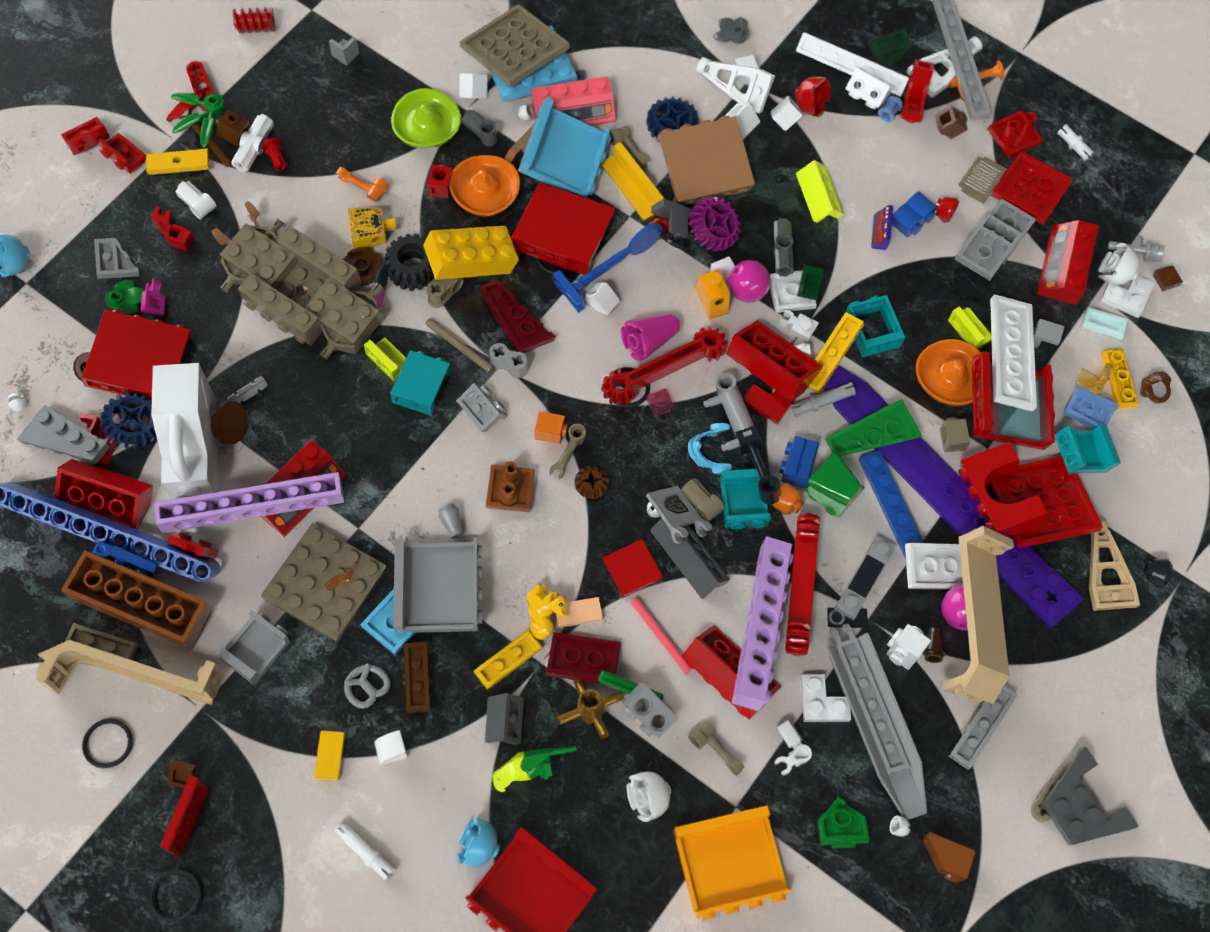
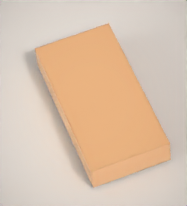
[555,597,603,628]

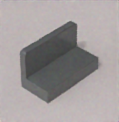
[485,693,524,745]

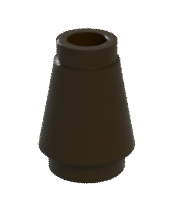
[922,627,946,663]

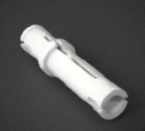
[333,821,396,881]

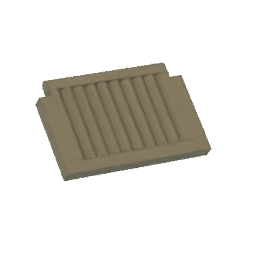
[958,157,1007,204]

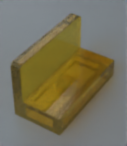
[1076,363,1114,395]

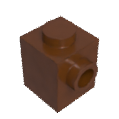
[935,105,968,139]
[215,110,249,146]

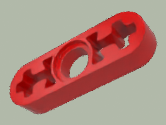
[186,61,213,111]

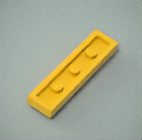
[808,312,864,394]

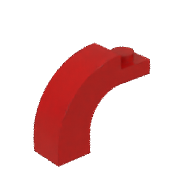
[900,59,934,123]

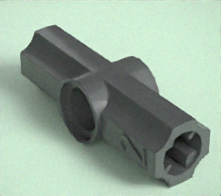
[773,218,794,277]

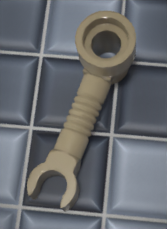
[609,126,649,170]
[549,424,586,480]
[688,722,745,776]

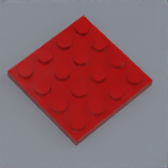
[989,456,1103,549]

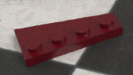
[479,279,556,353]

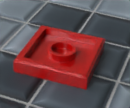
[602,539,663,598]

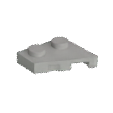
[94,238,139,279]

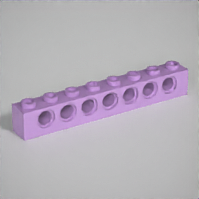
[154,472,344,533]
[732,536,794,711]

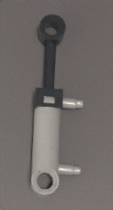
[703,373,781,504]

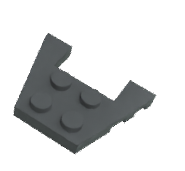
[1042,746,1139,845]

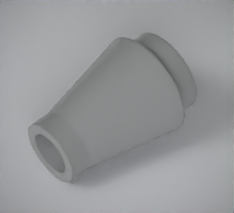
[438,504,463,538]

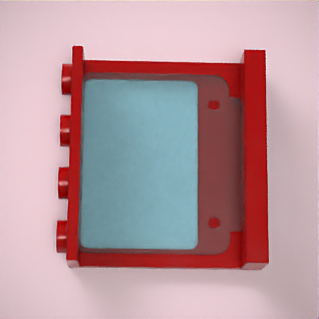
[972,352,1056,450]

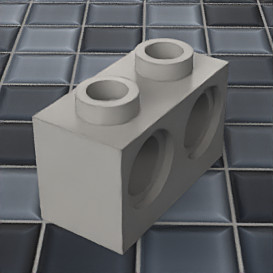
[622,682,678,738]

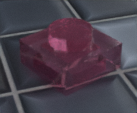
[646,389,674,417]

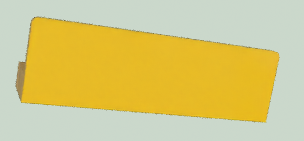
[601,142,664,221]

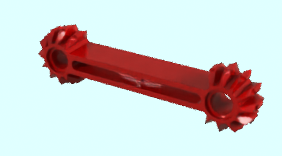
[601,326,728,406]
[785,513,820,656]

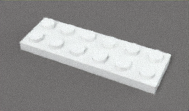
[990,294,1037,412]

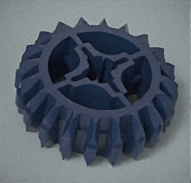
[646,96,699,140]
[100,392,157,449]

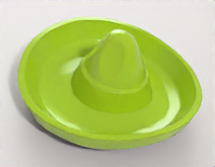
[391,88,461,148]

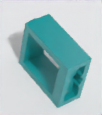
[846,295,905,358]

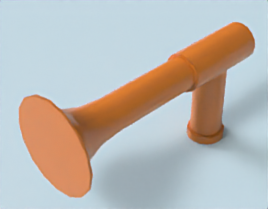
[949,60,1004,101]

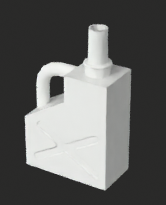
[152,363,218,534]

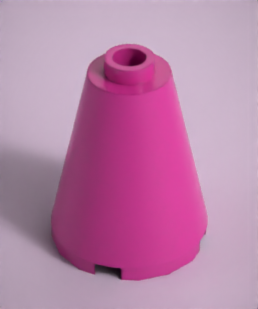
[621,314,680,361]

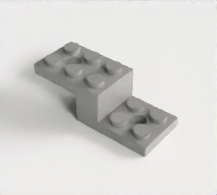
[955,198,1036,281]

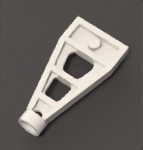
[906,37,982,98]
[697,57,775,113]

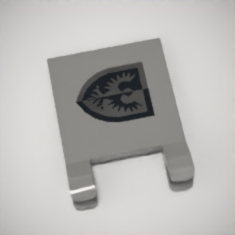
[646,486,712,544]

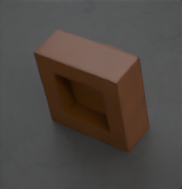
[1153,265,1183,292]
[167,759,196,789]

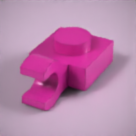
[141,279,165,318]

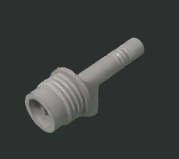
[1108,236,1165,262]

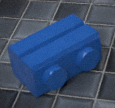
[779,436,819,488]

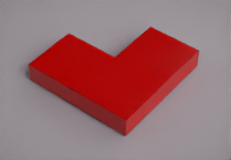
[743,384,797,425]

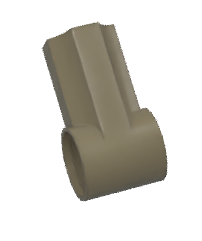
[681,478,724,522]

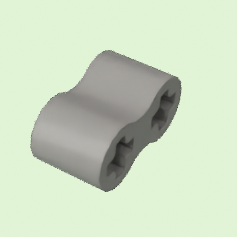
[489,343,528,378]

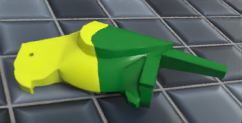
[492,746,577,792]

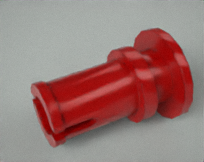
[261,138,287,171]

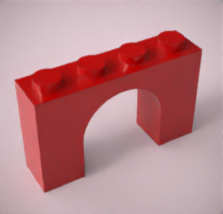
[958,442,1048,538]

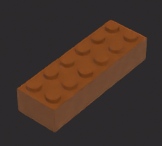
[61,550,212,650]

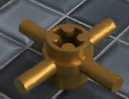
[557,680,625,739]

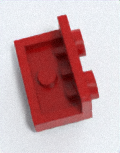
[61,117,110,156]
[98,132,146,174]

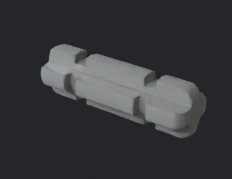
[227,376,268,404]

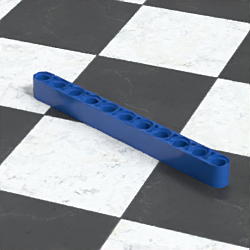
[0,482,220,582]

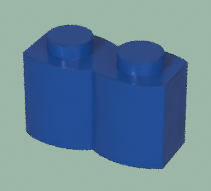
[892,192,937,238]

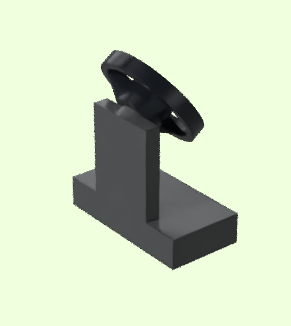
[651,198,692,250]

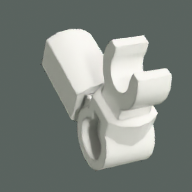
[774,720,812,776]

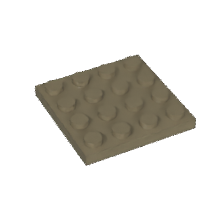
[459,4,569,88]
[261,523,388,643]

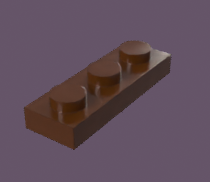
[404,642,431,713]

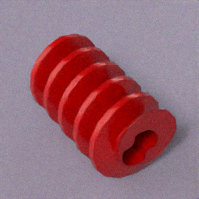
[233,7,275,34]

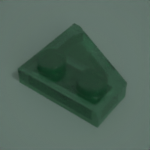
[868,29,912,69]

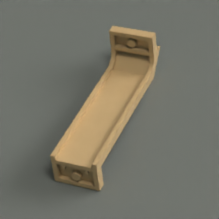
[943,526,1014,704]
[36,640,225,705]

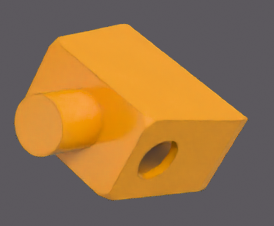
[695,270,730,320]

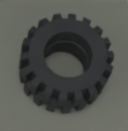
[385,234,435,291]

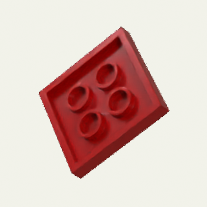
[991,151,1073,225]

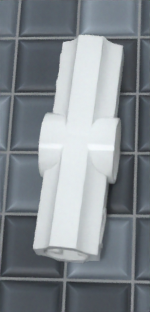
[232,114,274,172]

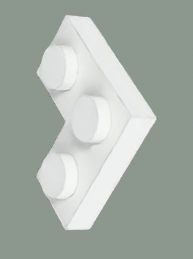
[1100,275,1155,318]
[801,674,851,722]

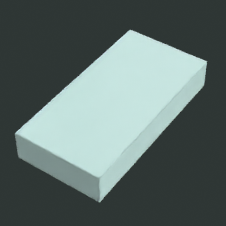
[1081,307,1128,340]

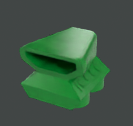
[804,452,865,517]

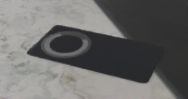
[827,607,868,628]

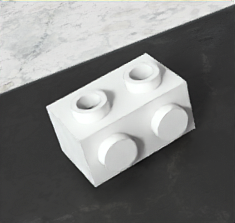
[845,67,894,109]
[886,624,931,670]

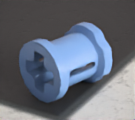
[878,96,903,122]

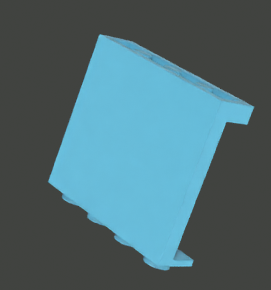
[518,97,611,197]

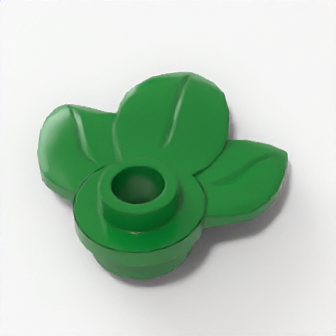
[105,280,145,315]

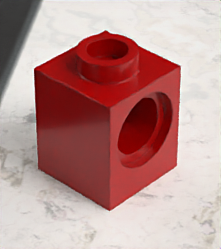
[427,164,452,199]

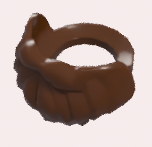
[1140,371,1172,404]

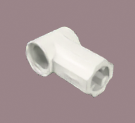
[175,181,217,220]

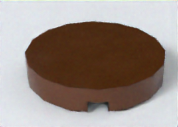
[343,247,382,286]
[211,401,248,444]

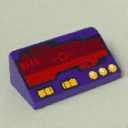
[871,205,893,250]

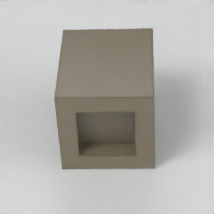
[940,418,970,452]

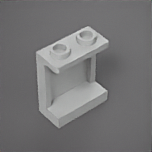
[215,610,290,685]

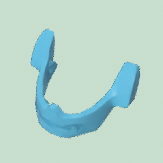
[688,423,732,475]

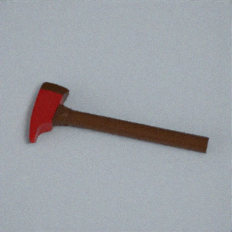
[166,93,232,167]

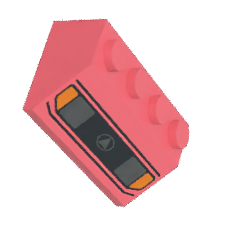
[531,76,616,126]

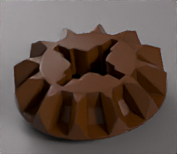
[574,465,609,499]

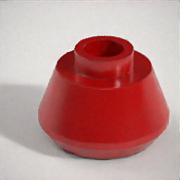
[936,197,960,223]

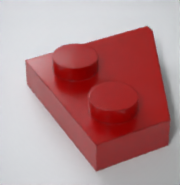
[167,532,219,558]

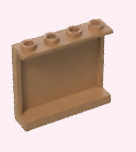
[657,116,755,206]

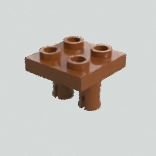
[486,462,535,512]

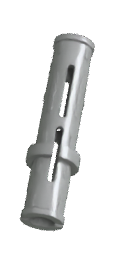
[791,382,856,417]

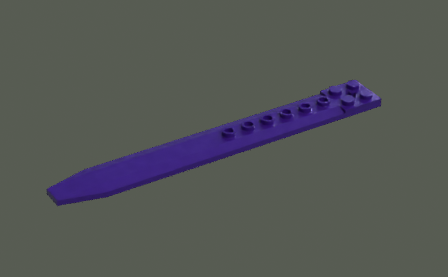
[823,365,1084,629]

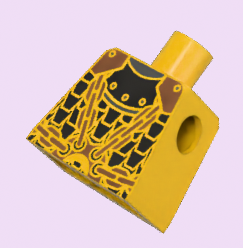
[348,208,397,249]

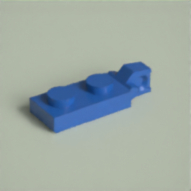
[92,541,157,578]

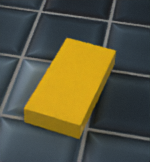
[314,731,345,781]

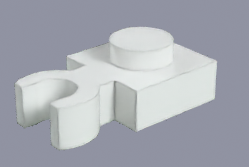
[779,310,819,342]

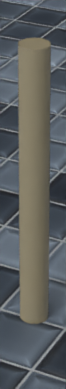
[425,318,494,373]

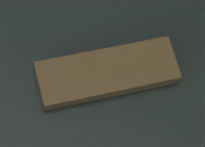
[65,623,139,660]

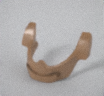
[212,201,260,246]

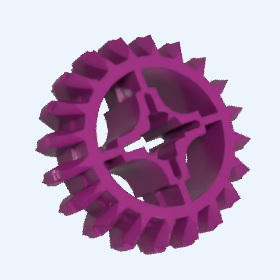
[688,196,742,252]

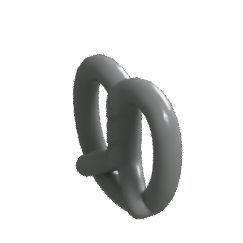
[344,663,391,709]

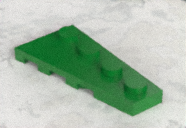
[825,399,923,457]

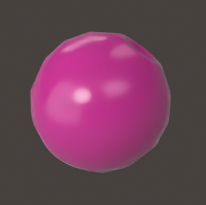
[728,260,771,303]
[941,584,968,631]

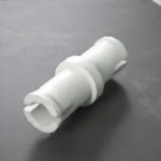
[1057,124,1094,161]

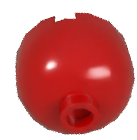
[795,76,831,117]

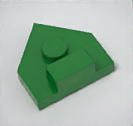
[817,796,869,849]

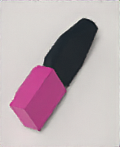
[371,262,388,307]

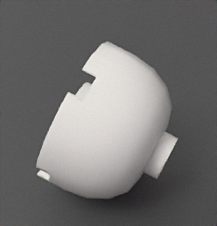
[1098,243,1139,285]
[627,771,671,822]

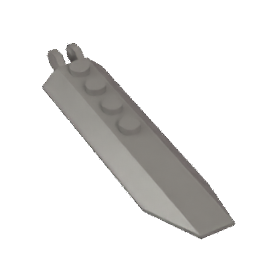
[826,623,927,820]

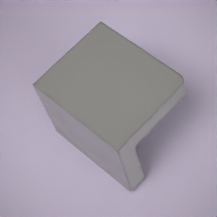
[329,37,359,66]
[1033,319,1064,348]

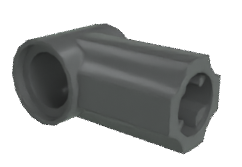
[462,109,498,146]

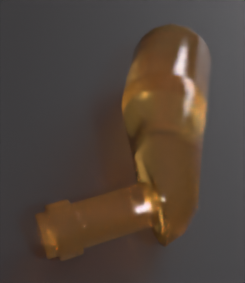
[325,567,352,590]

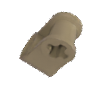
[426,278,464,308]

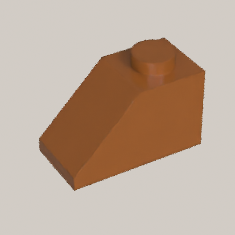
[923,832,976,883]

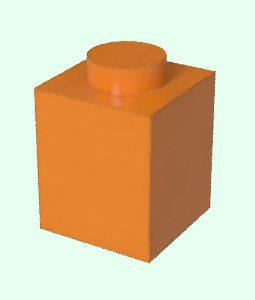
[535,411,568,444]

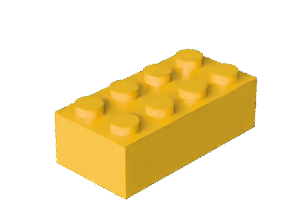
[423,226,519,280]

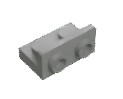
[456,383,507,432]

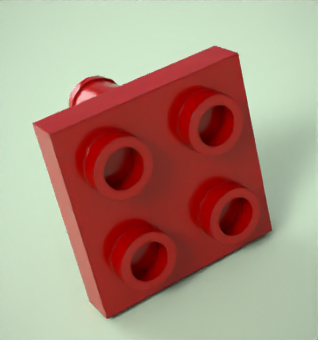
[987,111,1043,159]

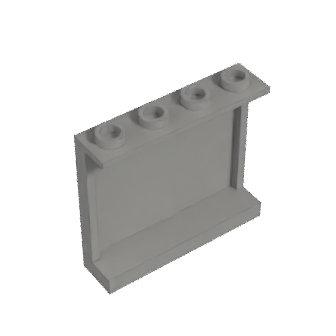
[393,537,482,633]

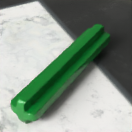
[598,670,664,701]

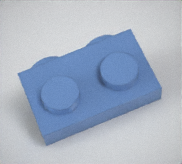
[1063,386,1118,429]

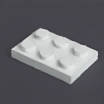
[905,543,963,590]

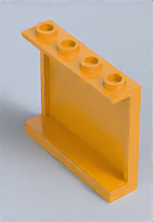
[673,805,791,921]

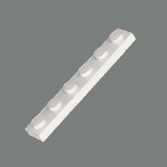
[796,32,909,96]

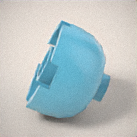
[0,234,30,277]
[456,816,500,867]

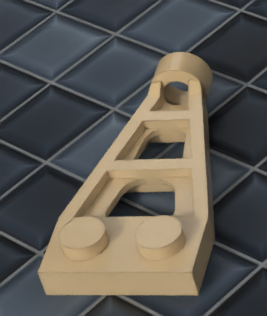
[1089,521,1140,611]

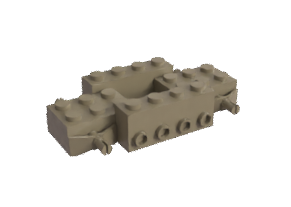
[219,218,384,359]

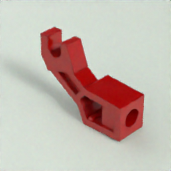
[152,206,194,251]

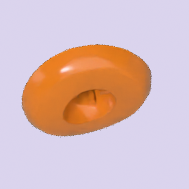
[449,155,520,217]
[916,339,981,406]

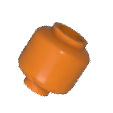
[772,483,804,515]

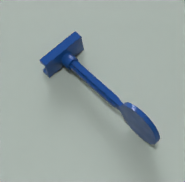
[553,223,663,313]

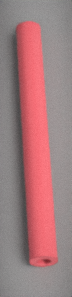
[631,598,692,674]

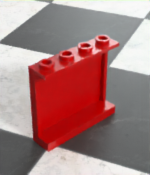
[511,182,615,275]
[81,310,192,401]
[465,827,597,932]

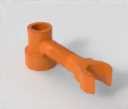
[336,167,389,202]

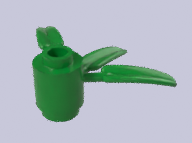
[171,93,227,147]

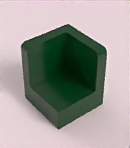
[797,265,824,300]

